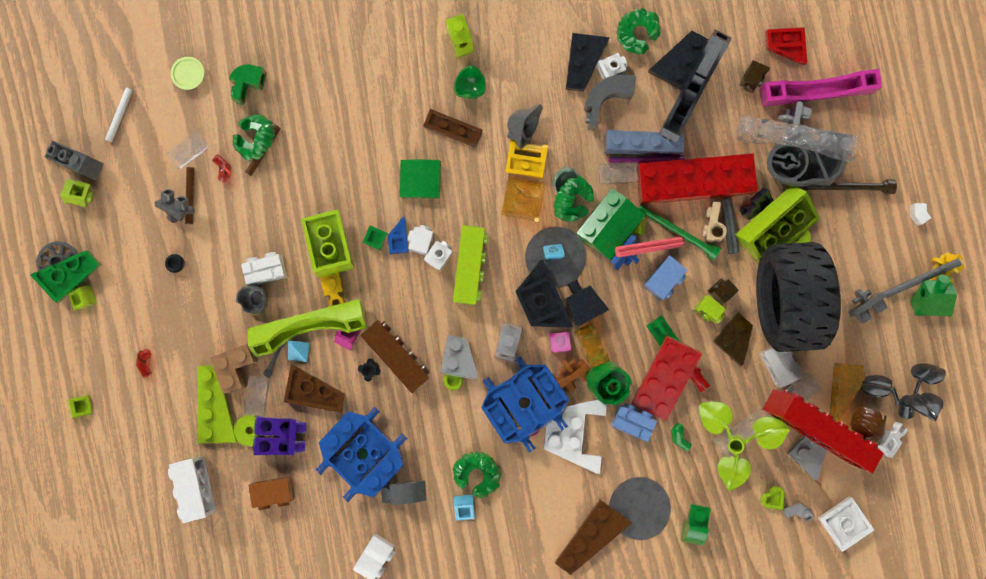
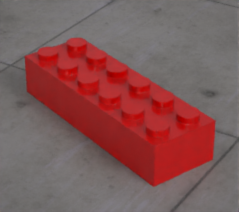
[636,153,758,205]
[762,389,884,474]

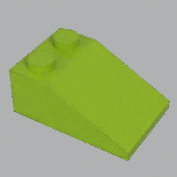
[301,209,355,278]

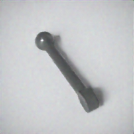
[263,343,285,378]

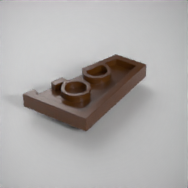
[284,364,345,413]

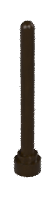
[802,179,897,195]

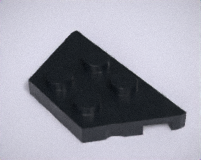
[515,260,573,328]

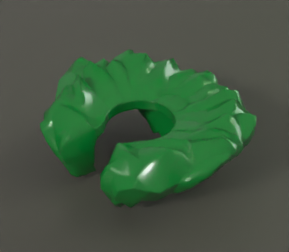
[616,8,661,55]
[232,114,275,161]
[553,176,594,222]
[453,451,501,499]

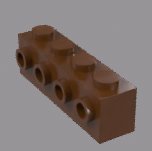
[360,320,431,393]

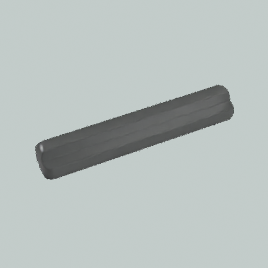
[721,198,739,254]

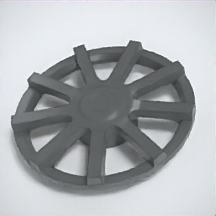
[36,241,78,271]

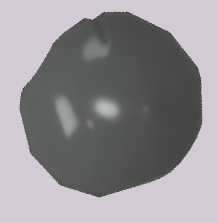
[236,285,267,314]

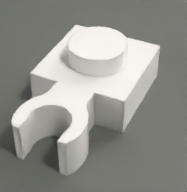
[877,422,907,458]

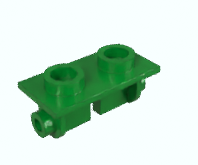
[646,315,680,347]

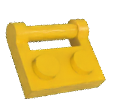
[505,139,548,179]

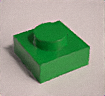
[362,225,388,251]

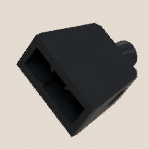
[565,280,609,328]

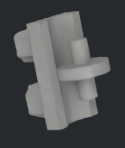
[778,101,812,140]

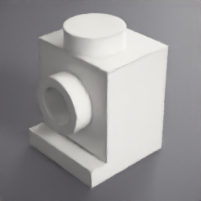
[596,53,628,80]

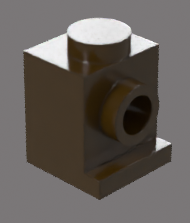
[739,60,770,93]
[707,278,739,305]

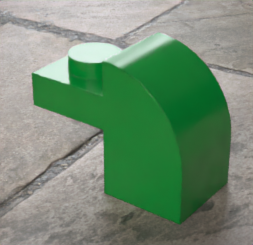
[229,64,267,105]
[680,503,711,546]

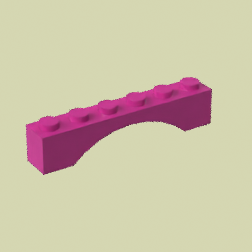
[760,69,882,107]

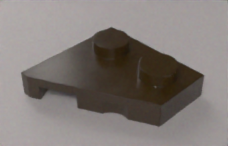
[712,313,753,366]

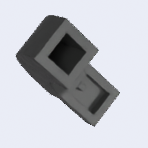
[583,75,636,131]

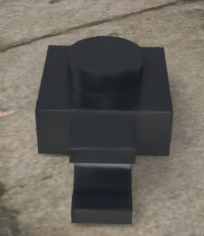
[739,187,774,220]

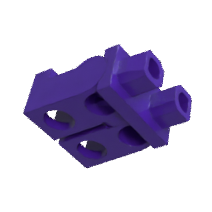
[253,416,307,455]

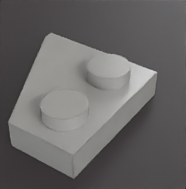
[441,335,478,380]
[787,436,826,480]

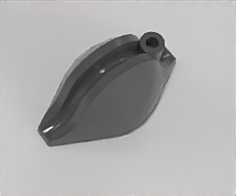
[507,104,543,150]

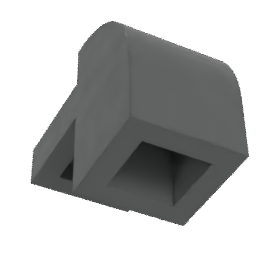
[382,481,427,505]

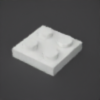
[818,496,874,552]

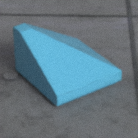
[288,340,310,362]

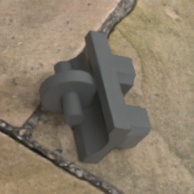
[155,189,195,223]
[848,289,888,323]

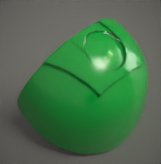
[454,66,486,100]

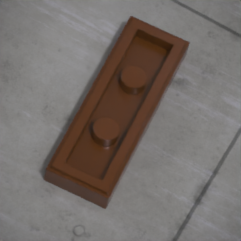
[423,109,483,148]

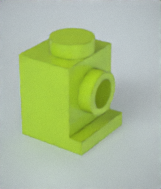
[60,179,94,207]
[692,295,726,324]

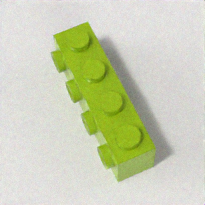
[453,225,488,306]

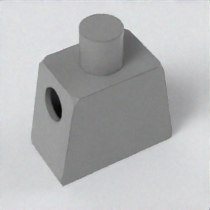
[494,322,522,362]

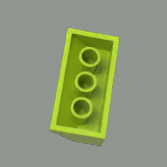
[735,186,821,264]

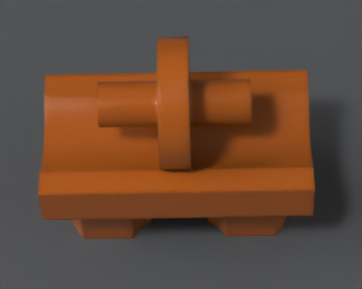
[555,359,590,393]

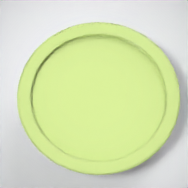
[171,57,204,90]

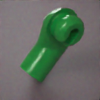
[671,423,692,452]

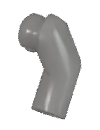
[783,503,814,521]

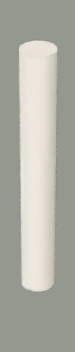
[105,88,133,142]

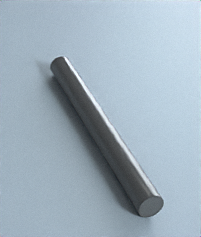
[883,258,962,298]

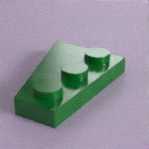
[30,250,102,303]

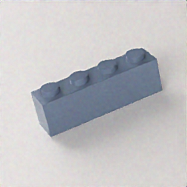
[604,130,684,156]

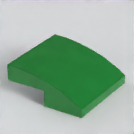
[399,159,441,199]

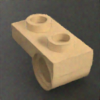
[703,201,727,243]

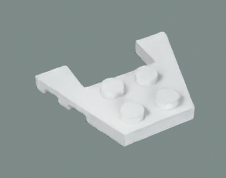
[544,400,607,474]

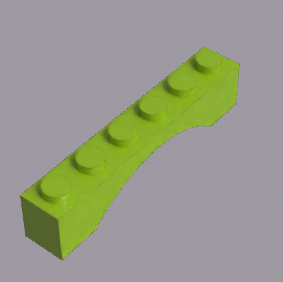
[247,299,367,357]

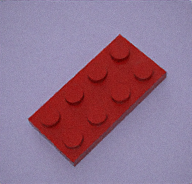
[631,335,702,421]

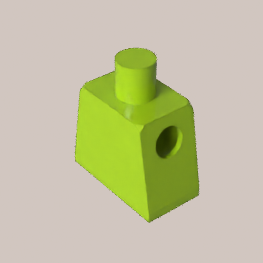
[445,14,474,58]

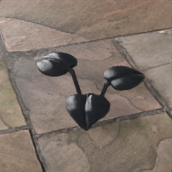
[855,363,946,421]

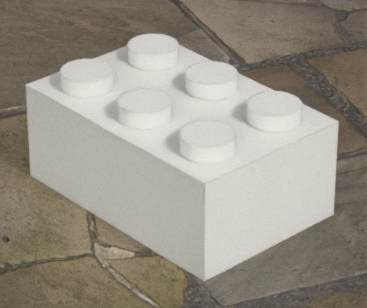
[168,455,217,523]

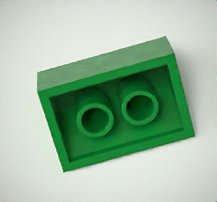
[577,189,646,261]

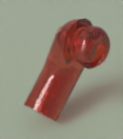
[212,154,231,183]
[136,349,152,378]

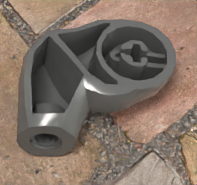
[767,133,852,187]

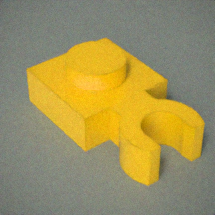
[320,273,344,306]

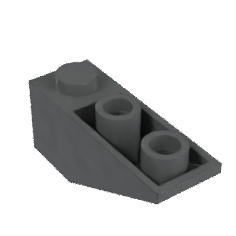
[44,140,104,180]

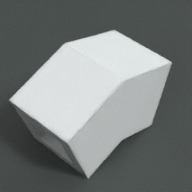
[910,203,931,226]

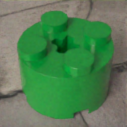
[586,360,632,405]

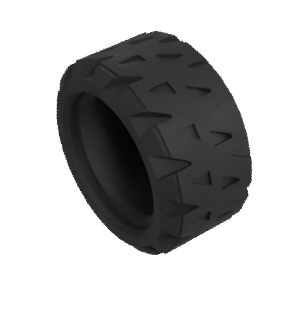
[756,242,841,352]

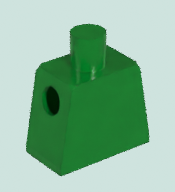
[910,275,957,316]

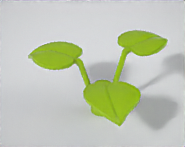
[699,401,790,491]

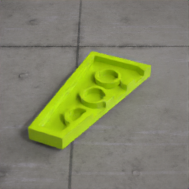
[198,366,238,443]

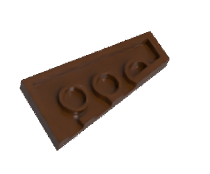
[555,499,632,575]

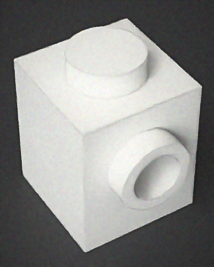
[407,225,434,255]
[423,241,453,272]

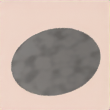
[525,227,586,287]
[609,477,671,540]

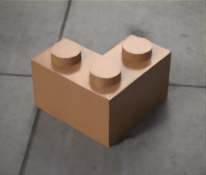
[210,344,258,394]

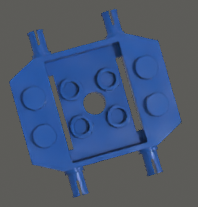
[481,356,569,453]
[315,406,408,502]

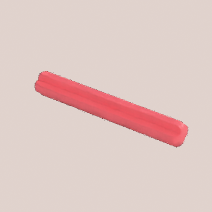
[615,237,684,257]

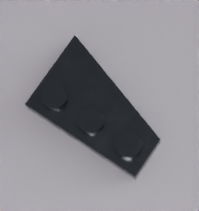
[648,31,708,90]
[565,33,610,92]

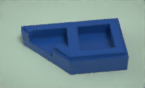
[388,217,409,255]

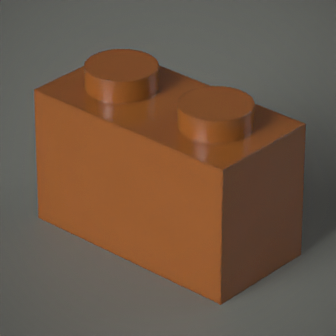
[248,476,295,510]

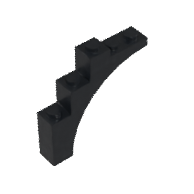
[659,29,731,143]

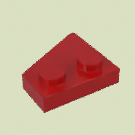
[765,27,807,65]

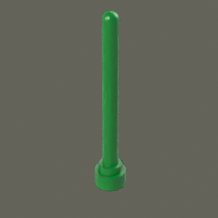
[638,205,721,261]

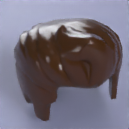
[850,406,887,443]

